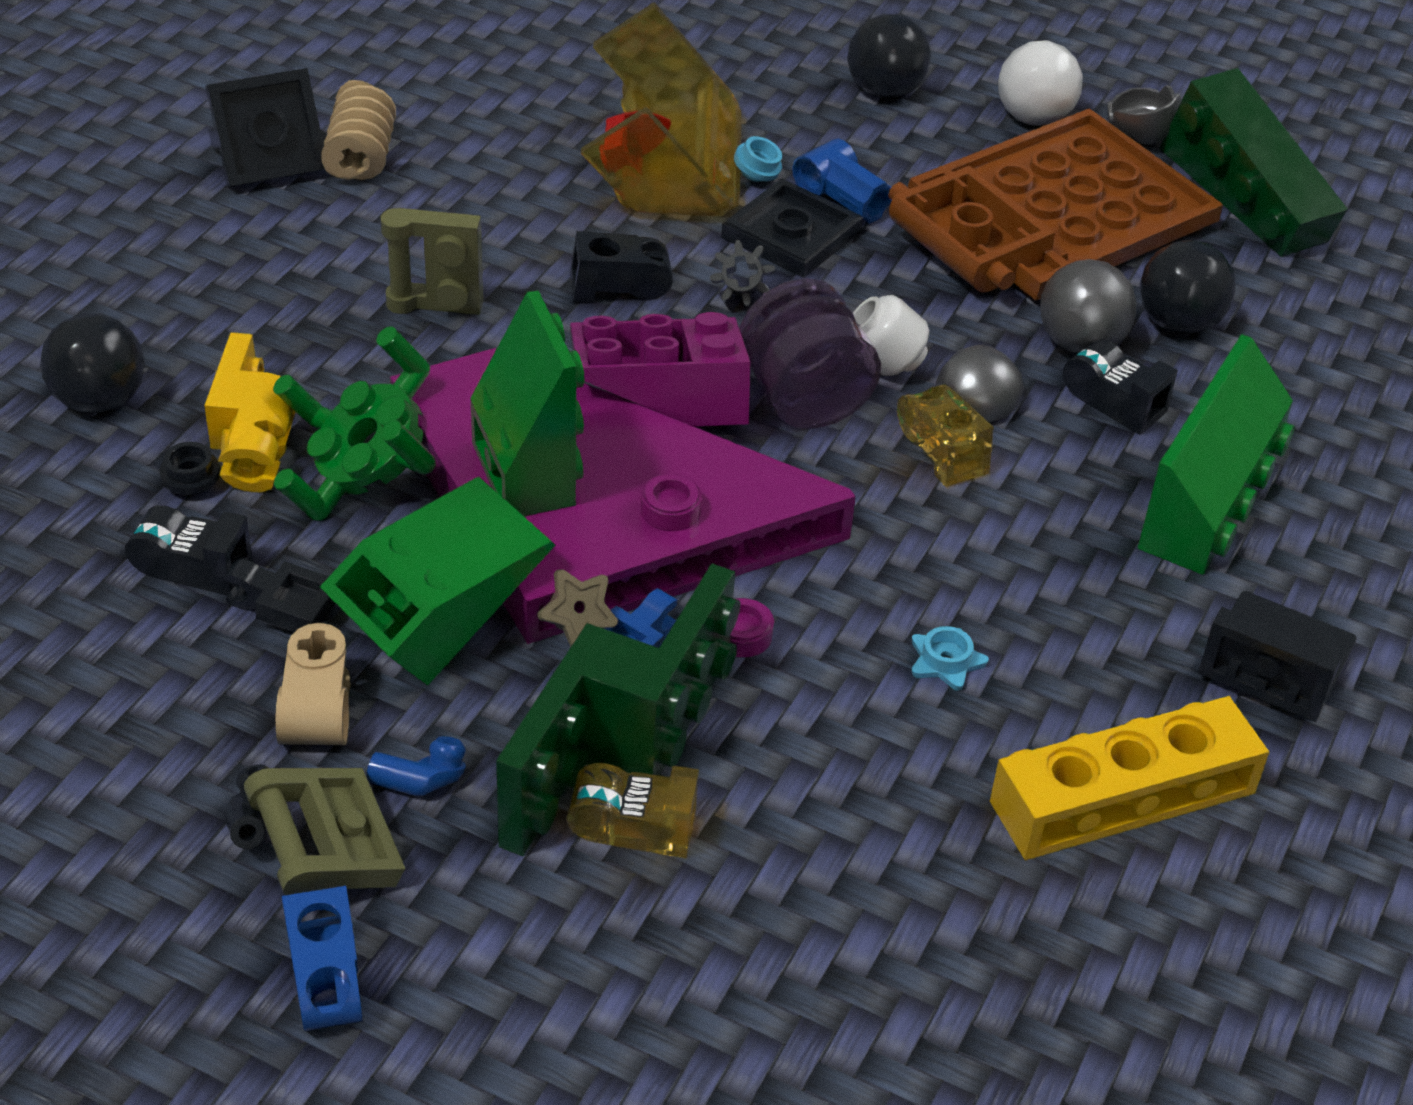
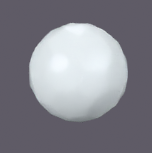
[998,40,1083,126]

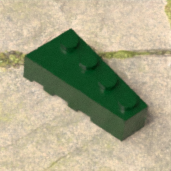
[1159,68,1348,257]

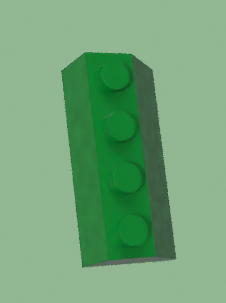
[1137,334,1295,575]

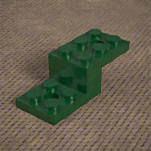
[496,564,740,857]

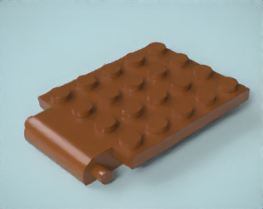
[888,108,1223,300]

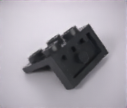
[1198,591,1357,722]

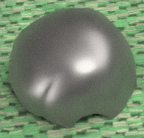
[1107,85,1181,145]
[935,345,1024,423]

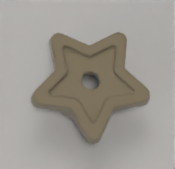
[538,569,618,647]

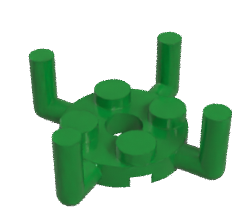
[273,326,436,521]

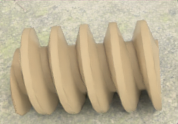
[322,80,396,180]

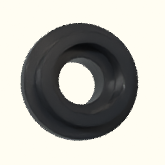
[160,442,220,495]

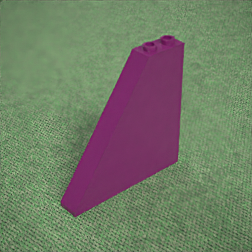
[390,348,856,644]

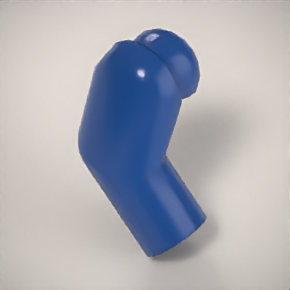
[366,736,466,796]

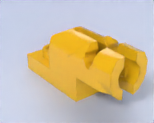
[204,332,295,493]

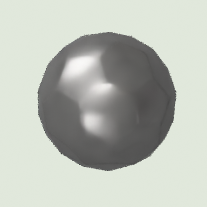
[1040,259,1137,353]

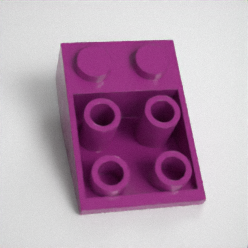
[570,312,750,427]

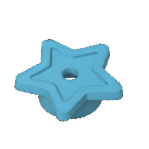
[912,626,989,691]

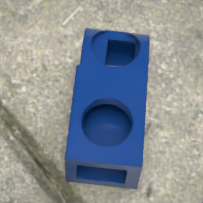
[281,886,363,1031]

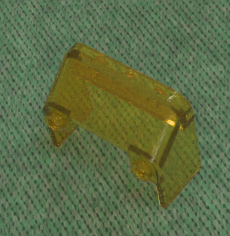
[581,2,742,217]

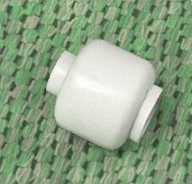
[848,295,929,376]

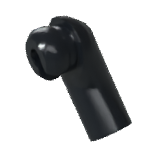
[225,764,269,849]

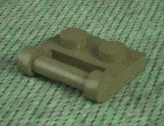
[381,208,483,315]
[244,768,405,895]

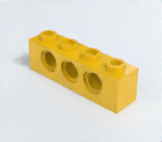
[990,696,1269,860]

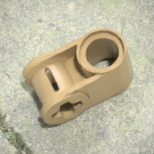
[276,623,351,745]

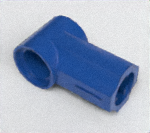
[792,138,892,224]

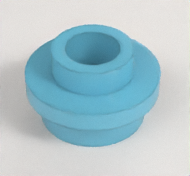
[734,136,782,182]

